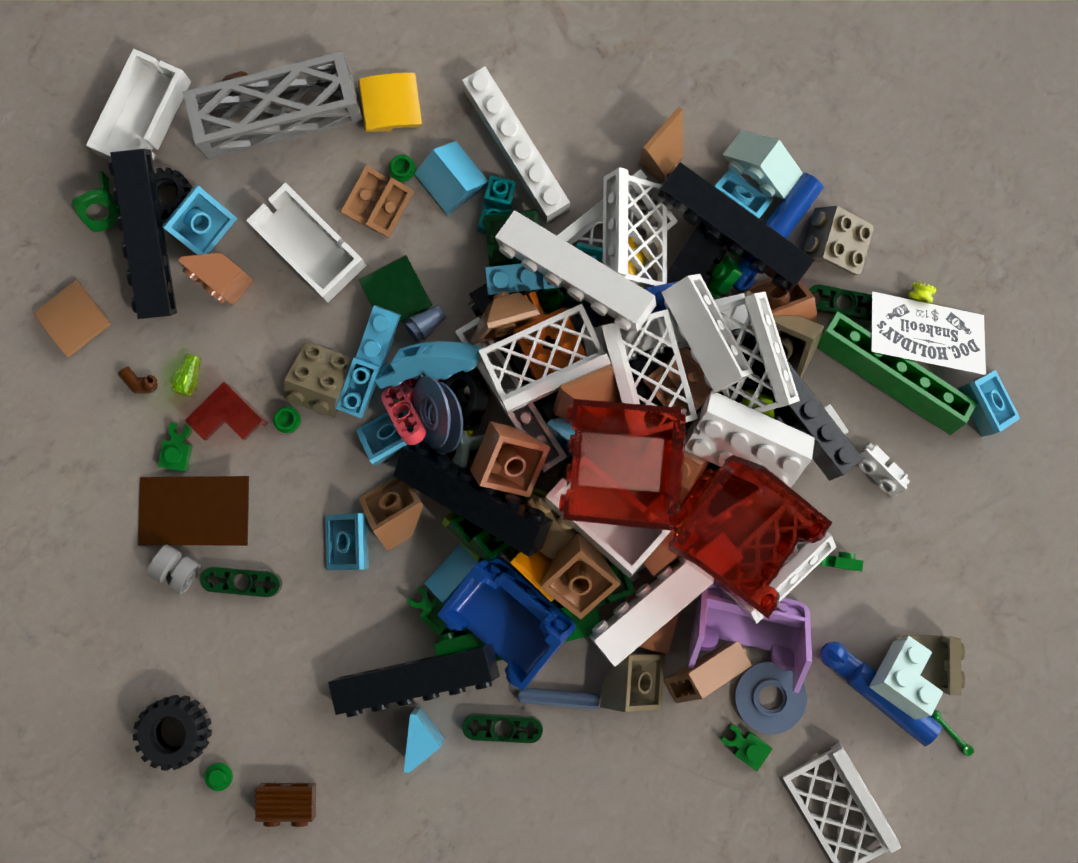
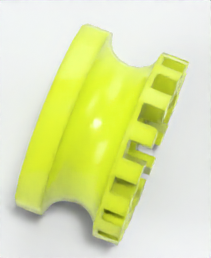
[908,282,936,304]

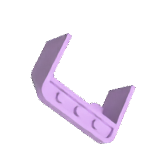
[688,583,812,693]

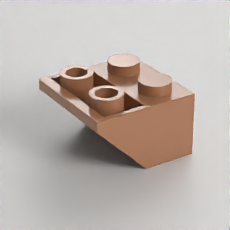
[178,253,254,305]

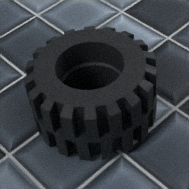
[133,695,212,771]

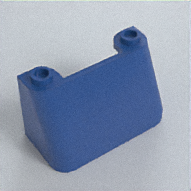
[437,556,576,691]

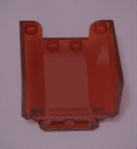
[559,399,687,531]
[668,455,833,618]

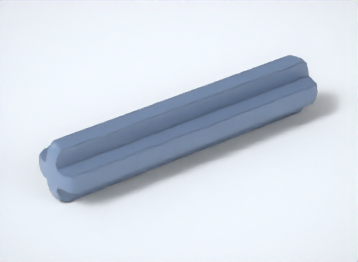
[518,688,600,710]

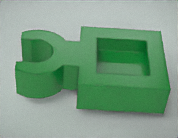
[706,256,743,300]
[158,422,193,472]
[819,552,864,572]
[407,587,446,635]
[720,724,773,771]

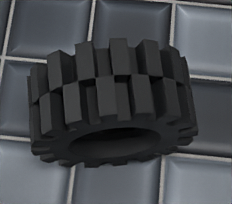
[155,167,193,220]

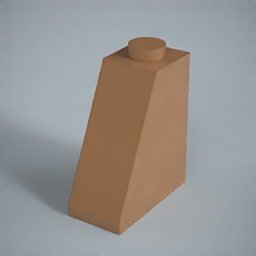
[664,641,752,703]

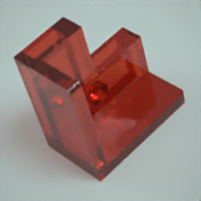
[184,382,269,441]

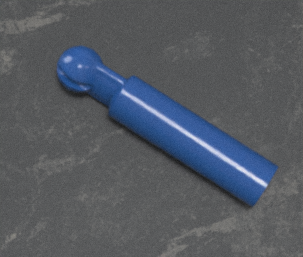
[732,173,824,290]
[820,642,942,746]

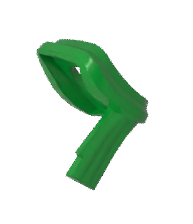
[72,171,120,232]

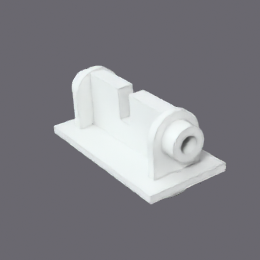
[858,442,910,498]

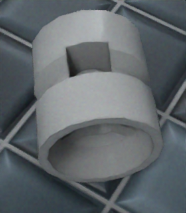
[147,545,201,595]

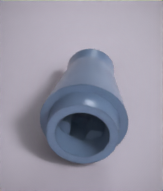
[405,305,446,342]

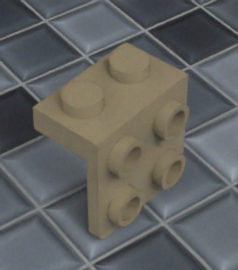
[803,206,873,275]
[284,342,353,418]
[895,635,965,696]

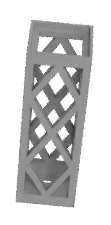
[182,51,364,160]

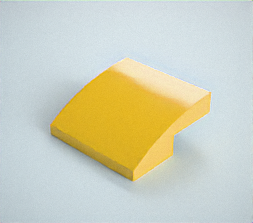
[358,73,422,132]

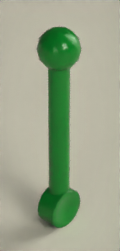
[931,710,974,756]

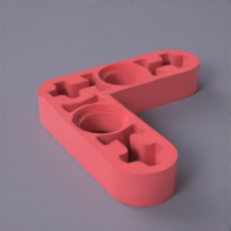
[381,374,442,445]

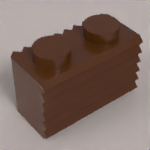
[255,783,316,827]

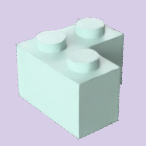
[723,129,803,199]
[869,636,943,720]

